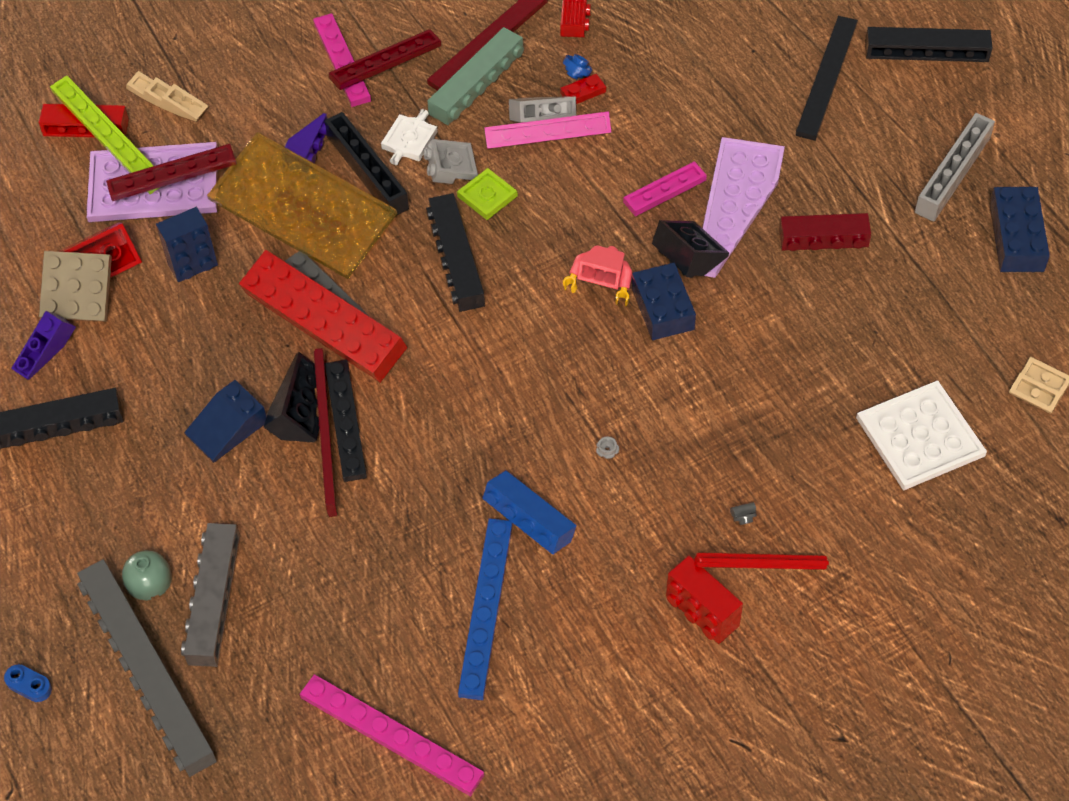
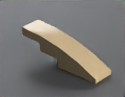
[126,71,208,122]

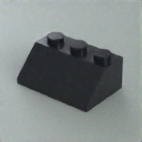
[652,220,729,278]

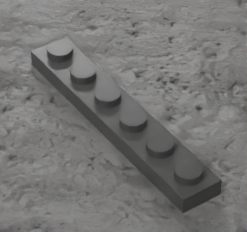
[284,250,370,317]

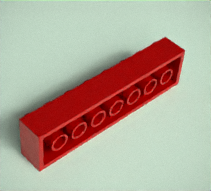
[239,250,408,383]

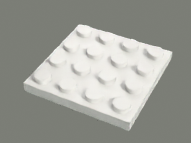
[856,381,987,491]

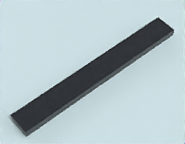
[796,15,858,141]

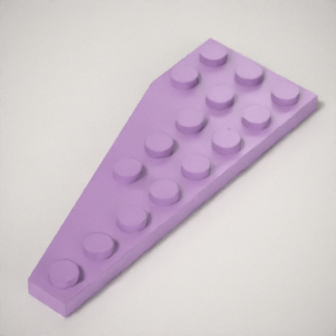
[703,137,785,278]

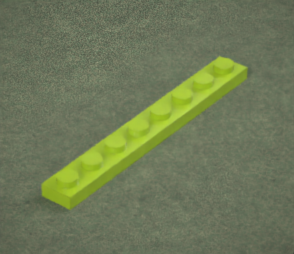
[50,75,159,194]

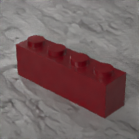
[779,213,871,251]

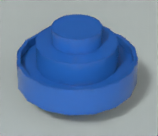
[563,54,592,79]

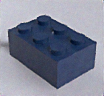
[156,206,218,282]
[632,262,696,340]

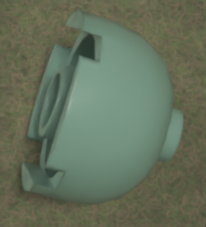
[122,550,172,600]

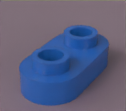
[4,664,52,702]

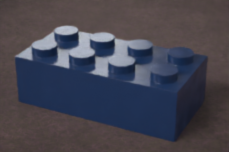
[989,187,1050,272]

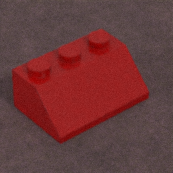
[59,223,142,278]

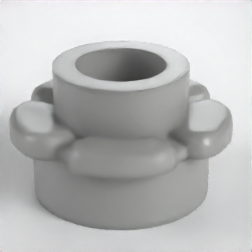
[596,437,619,459]

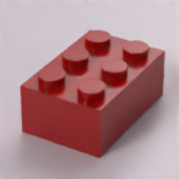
[666,556,743,644]

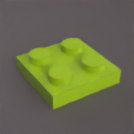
[457,168,518,220]

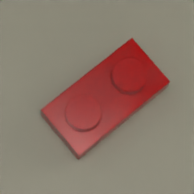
[560,73,606,104]

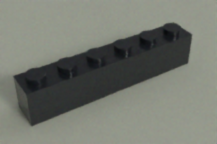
[865,27,993,62]
[324,112,409,218]
[426,193,485,312]
[0,387,124,449]

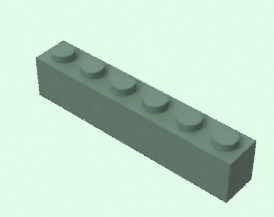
[427,27,524,125]

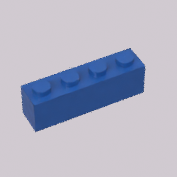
[482,471,577,554]

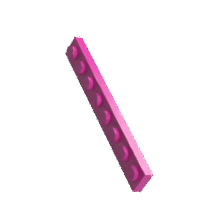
[300,674,484,797]

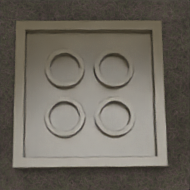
[39,251,112,322]

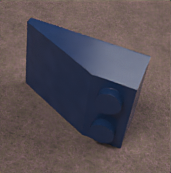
[184,380,266,463]

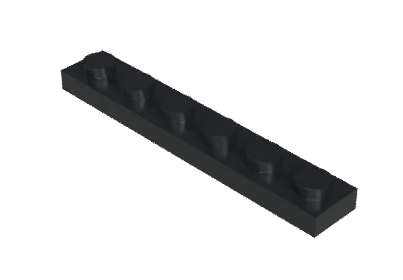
[325,359,367,482]

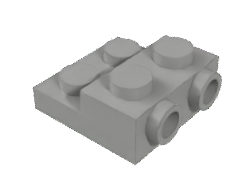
[424,139,478,184]

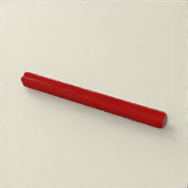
[694,552,829,570]

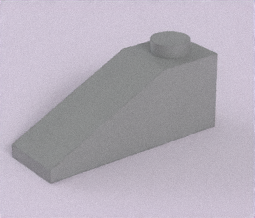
[509,96,576,122]

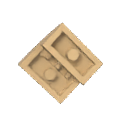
[1009,357,1069,414]

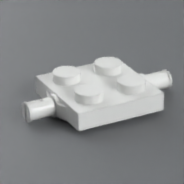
[381,109,437,165]

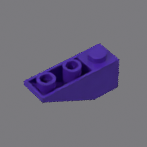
[281,113,327,174]
[11,311,76,380]

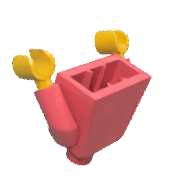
[563,245,632,306]

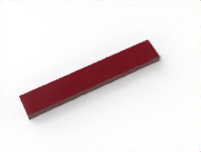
[329,29,441,90]
[106,144,237,202]

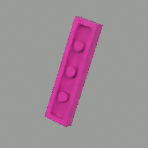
[623,161,707,216]

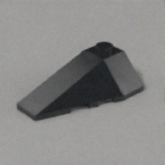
[264,352,320,443]

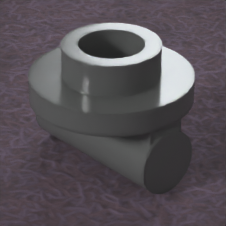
[730,502,757,525]

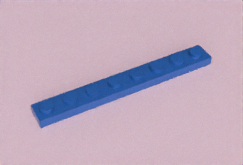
[458,519,513,700]

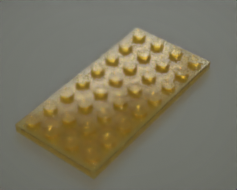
[207,132,397,279]

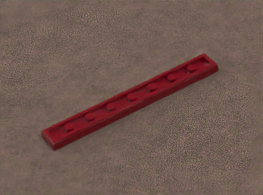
[427,0,548,91]
[314,348,337,517]

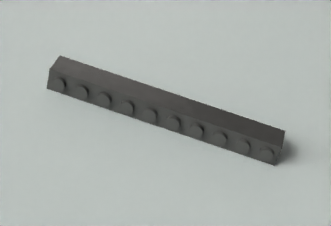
[77,559,217,777]

